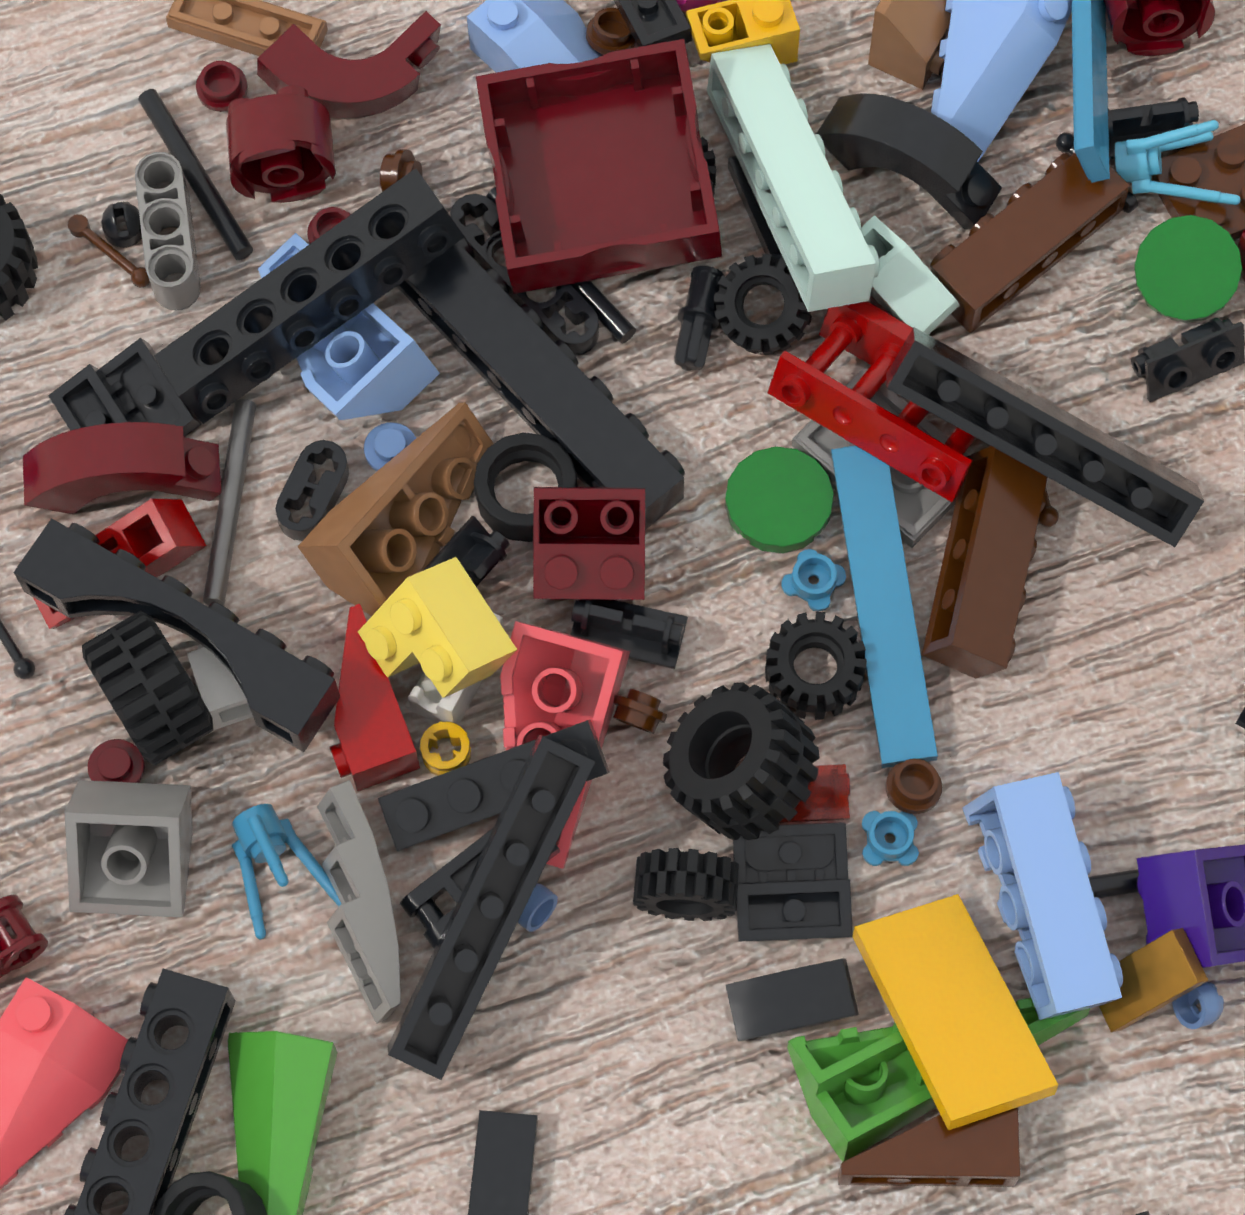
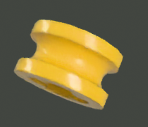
[420,722,471,776]

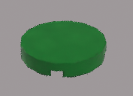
[1134,215,1242,323]
[725,446,834,553]

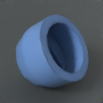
[518,883,558,932]
[1172,982,1224,1029]

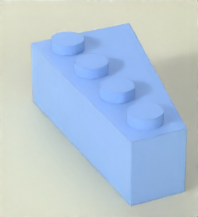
[962,772,1123,1020]

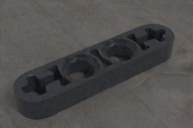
[450,194,599,355]

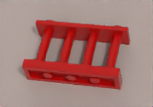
[767,301,976,502]

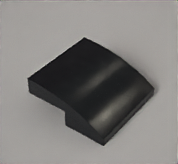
[48,337,202,437]
[732,822,853,942]

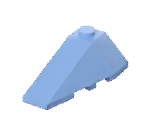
[467,0,601,73]

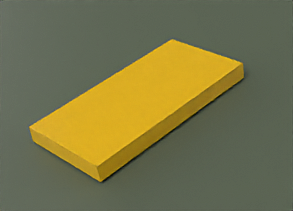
[852,894,1058,1131]

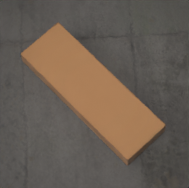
[166,0,328,56]

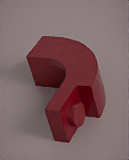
[257,11,441,119]
[23,422,221,514]

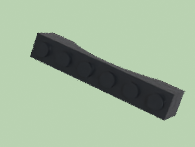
[13,518,340,752]

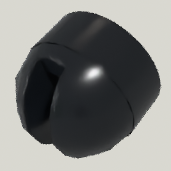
[101,201,142,248]

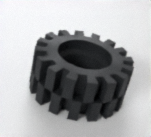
[714,254,812,355]
[765,611,867,720]
[633,848,739,921]

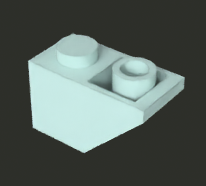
[861,215,960,335]

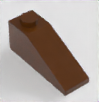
[838,1107,1020,1187]

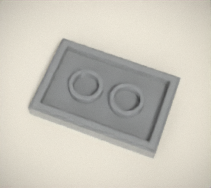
[792,367,969,548]

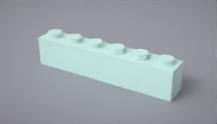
[707,44,880,312]

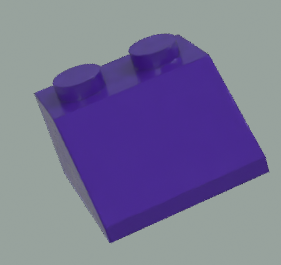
[1136,844,1245,968]

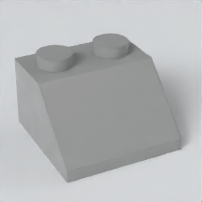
[64,780,192,917]

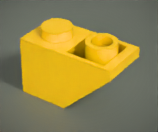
[686,0,800,64]

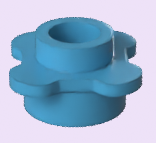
[781,549,846,612]
[862,811,919,866]

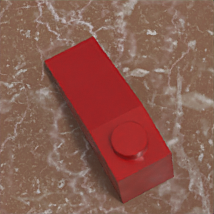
[33,498,207,629]
[330,604,420,792]

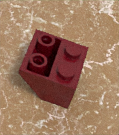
[533,487,645,600]

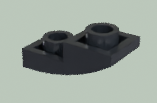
[725,958,859,1042]

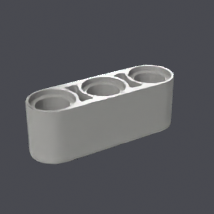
[135,152,201,310]

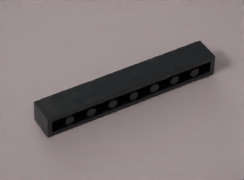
[397,238,685,530]

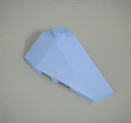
[931,0,1072,162]
[258,233,440,420]

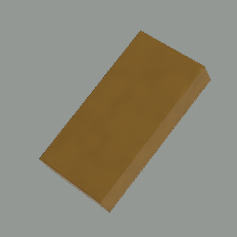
[1099,928,1209,1032]

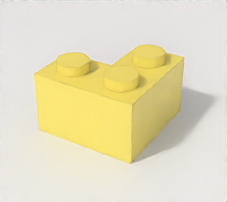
[358,557,517,698]

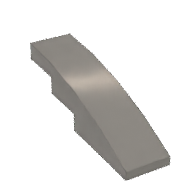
[317,780,401,1024]

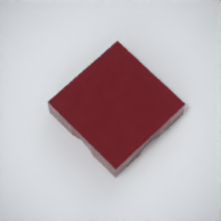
[476,39,722,294]

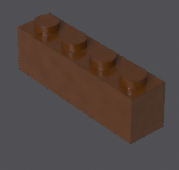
[930,152,1130,333]
[922,446,1048,679]

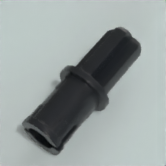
[674,266,725,371]

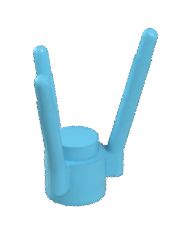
[1115,120,1241,205]

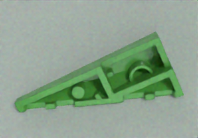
[787,998,1090,1162]
[228,1031,338,1215]

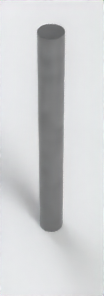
[203,399,256,606]

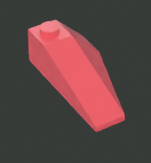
[500,621,630,869]
[0,977,128,1190]

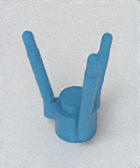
[232,804,342,939]

